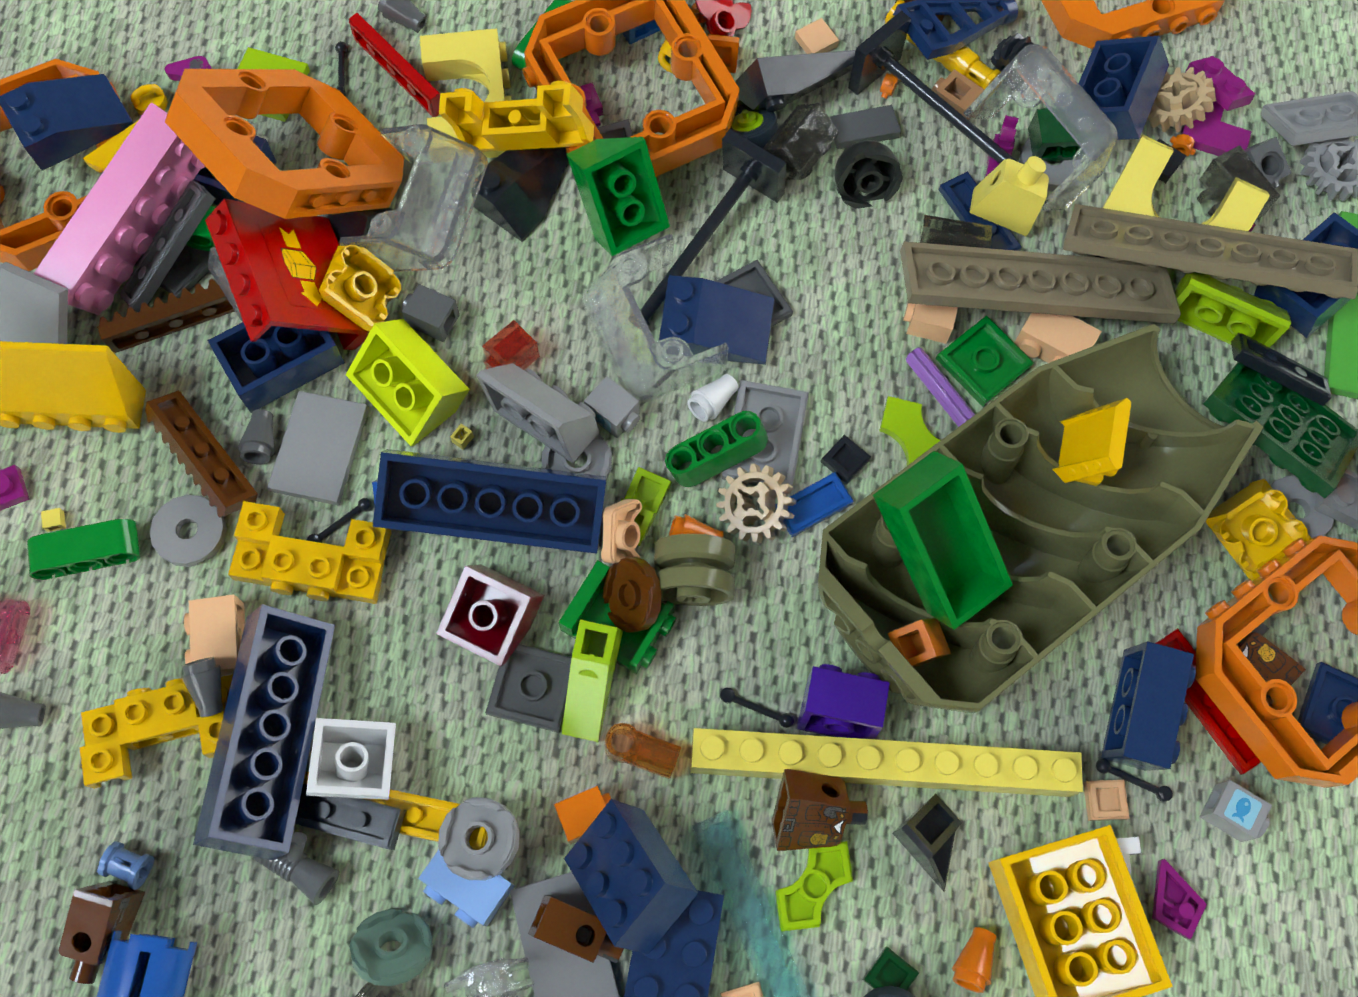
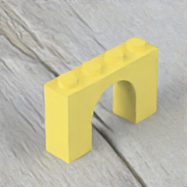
[420,28,512,164]
[1102,134,1270,231]

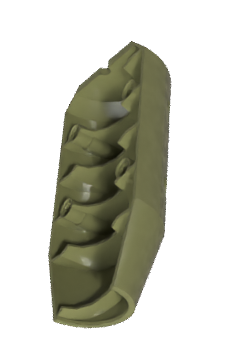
[818,324,1263,713]

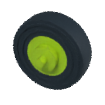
[730,105,778,149]

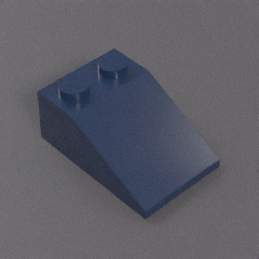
[0,74,133,171]
[659,275,775,365]

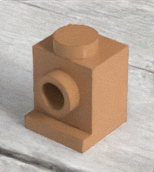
[932,69,986,120]

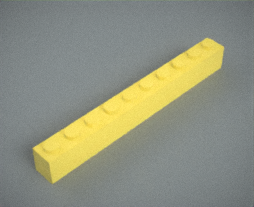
[690,728,1083,797]

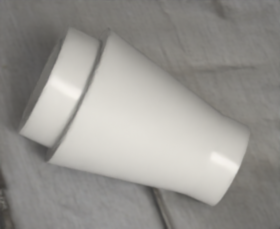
[687,374,739,422]

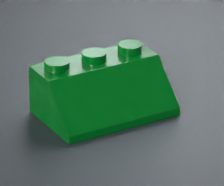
[566,137,670,256]

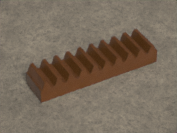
[97,274,239,354]
[145,390,258,518]

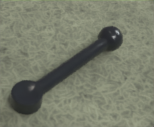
[335,41,348,97]
[307,498,372,543]
[720,688,794,728]
[1096,758,1173,802]

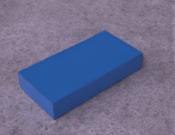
[775,472,854,537]

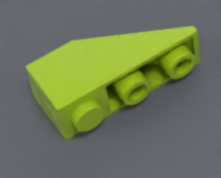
[561,620,623,742]

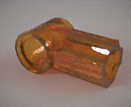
[604,723,681,780]

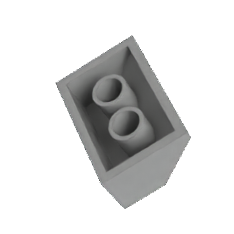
[476,363,600,463]

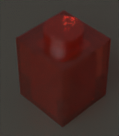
[482,320,540,370]

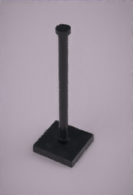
[848,11,1018,164]
[630,129,786,331]

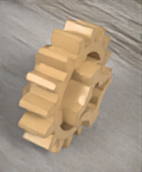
[1147,67,1216,132]
[716,463,796,543]

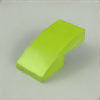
[621,467,672,546]

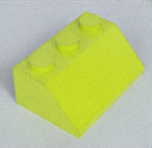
[346,319,470,447]

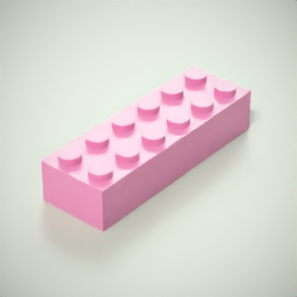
[33,102,205,315]

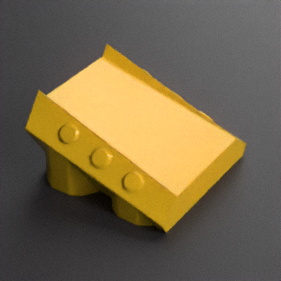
[319,244,401,331]
[1052,398,1131,486]
[1205,478,1312,581]

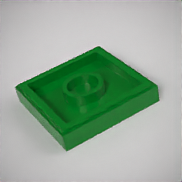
[936,315,1034,407]

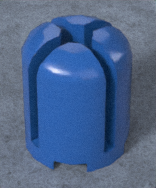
[96,930,198,997]

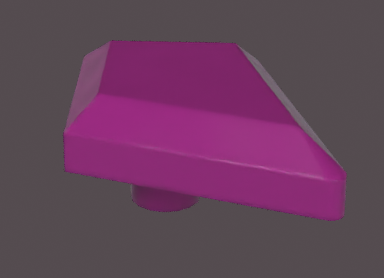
[1152,859,1207,940]

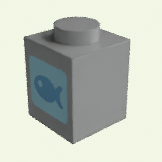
[584,376,640,438]
[1199,780,1272,842]

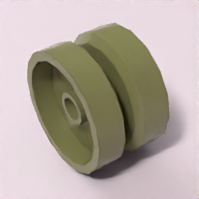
[654,534,735,606]

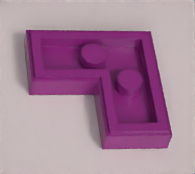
[1181,101,1252,160]

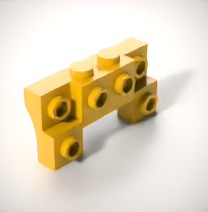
[439,81,594,153]
[228,501,391,604]
[79,674,233,789]

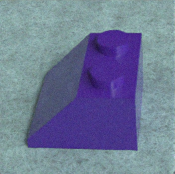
[797,664,890,739]

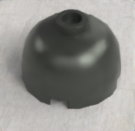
[834,140,903,209]

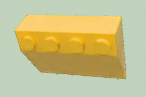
[0,341,146,433]
[988,825,1173,997]

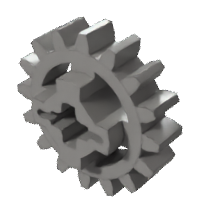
[1300,137,1358,201]

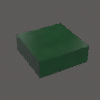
[862,947,919,991]

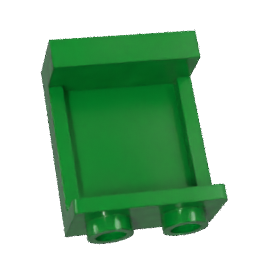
[558,560,677,675]

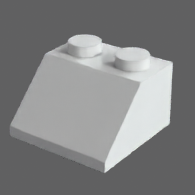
[306,718,396,800]

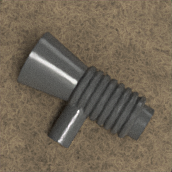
[254,832,340,905]

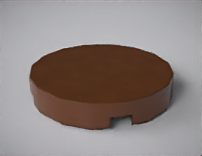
[603,557,662,633]

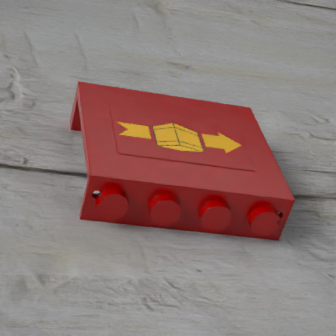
[205,199,370,350]

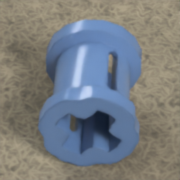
[97,841,154,890]

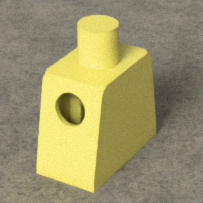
[970,156,1049,236]

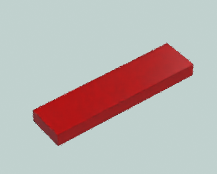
[349,13,440,117]
[1156,628,1261,775]

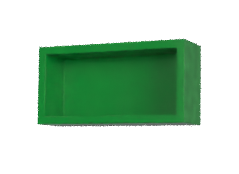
[873,451,1013,630]

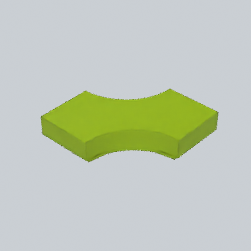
[879,396,941,466]
[775,841,853,932]

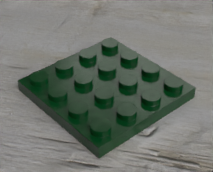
[1203,362,1358,499]

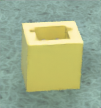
[450,424,474,450]
[41,508,66,532]

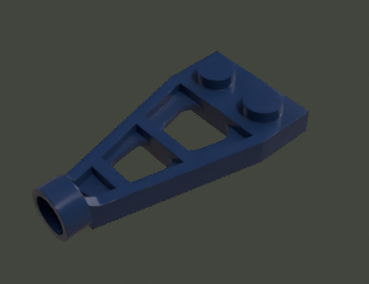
[893,0,1018,60]

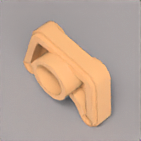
[601,499,642,564]

